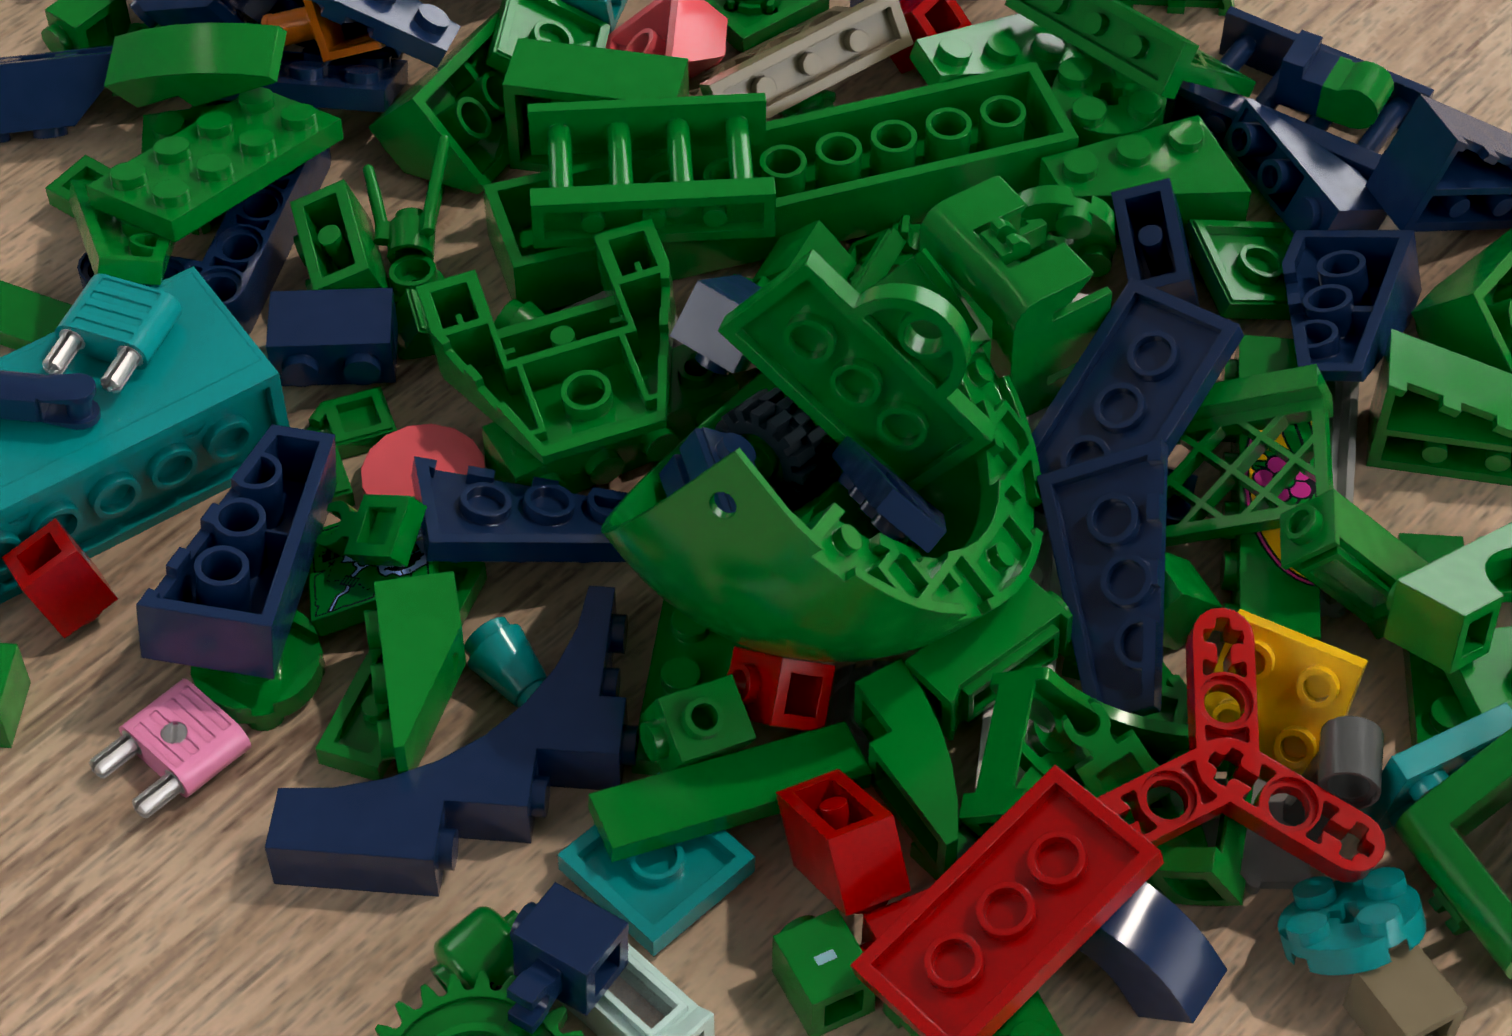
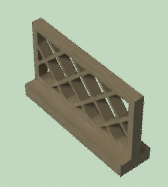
[689,0,914,120]

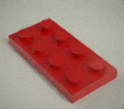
[850,764,1164,1036]

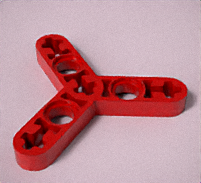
[1097,607,1386,882]

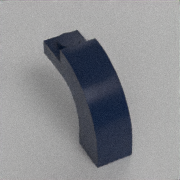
[1078,882,1227,1023]

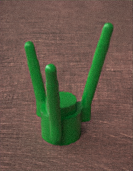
[363,135,450,264]

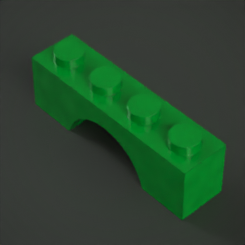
[1383,522,1512,674]

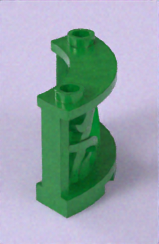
[958,665,1254,906]

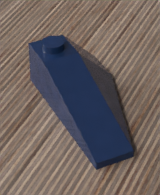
[1282,230,1422,382]

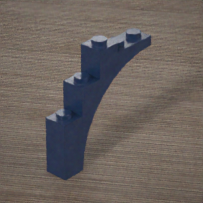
[265,585,640,897]

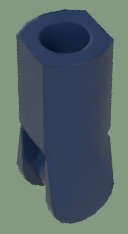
[0,370,101,430]

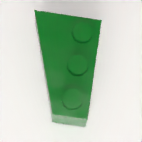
[1366,329,1512,486]

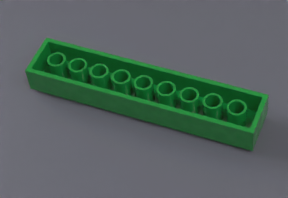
[483,61,1079,311]

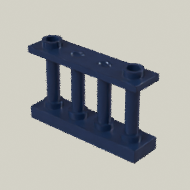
[1163,6,1434,181]

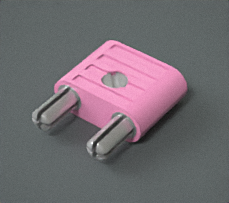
[89,678,251,818]

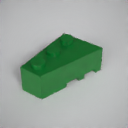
[1038,115,1252,245]

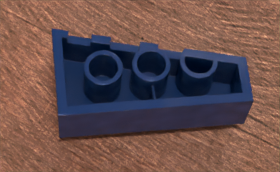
[136,424,336,679]

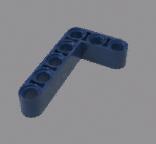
[77,106,332,335]

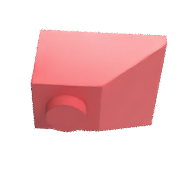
[606,0,728,79]

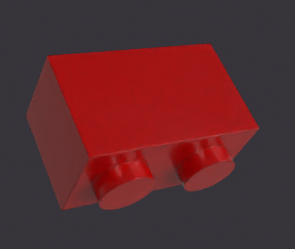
[776,769,911,917]

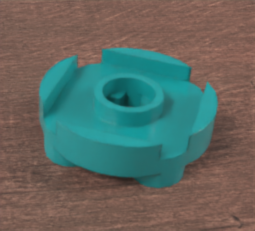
[1278,867,1427,975]

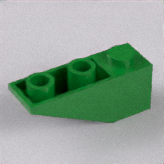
[364,571,466,774]

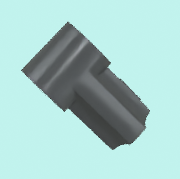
[1283,716,1384,842]

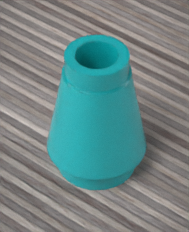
[464,617,547,708]

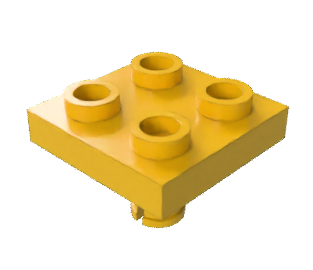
[1204,609,1368,776]

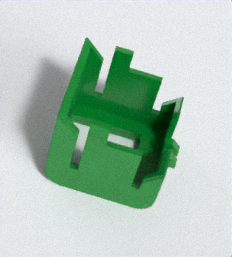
[919,175,1112,417]
[1394,727,1512,980]

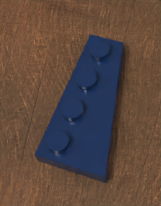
[286,0,461,68]
[831,435,947,553]
[1037,438,1168,717]
[411,456,628,563]

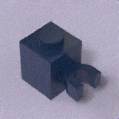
[507,882,629,1034]

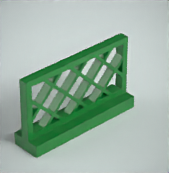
[1005,0,1256,99]
[1166,364,1334,547]

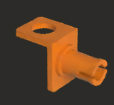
[261,0,386,62]

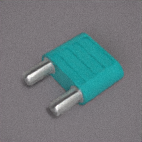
[42,273,182,393]

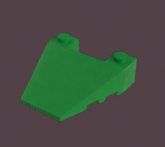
[416,218,676,464]

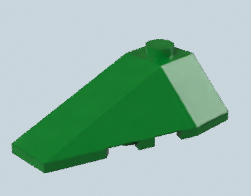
[368,8,510,195]
[1411,228,1512,374]

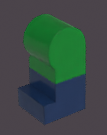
[1274,30,1394,129]

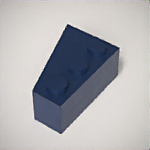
[1365,94,1512,232]

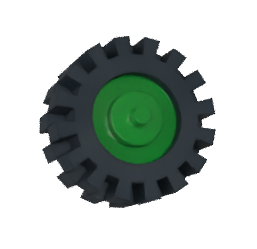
[715,388,835,510]

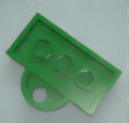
[718,249,997,492]

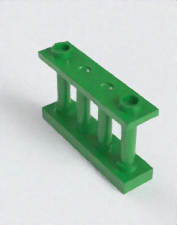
[527,93,776,249]

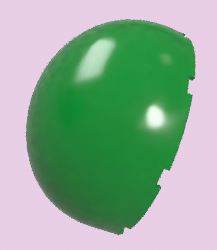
[601,248,1043,662]

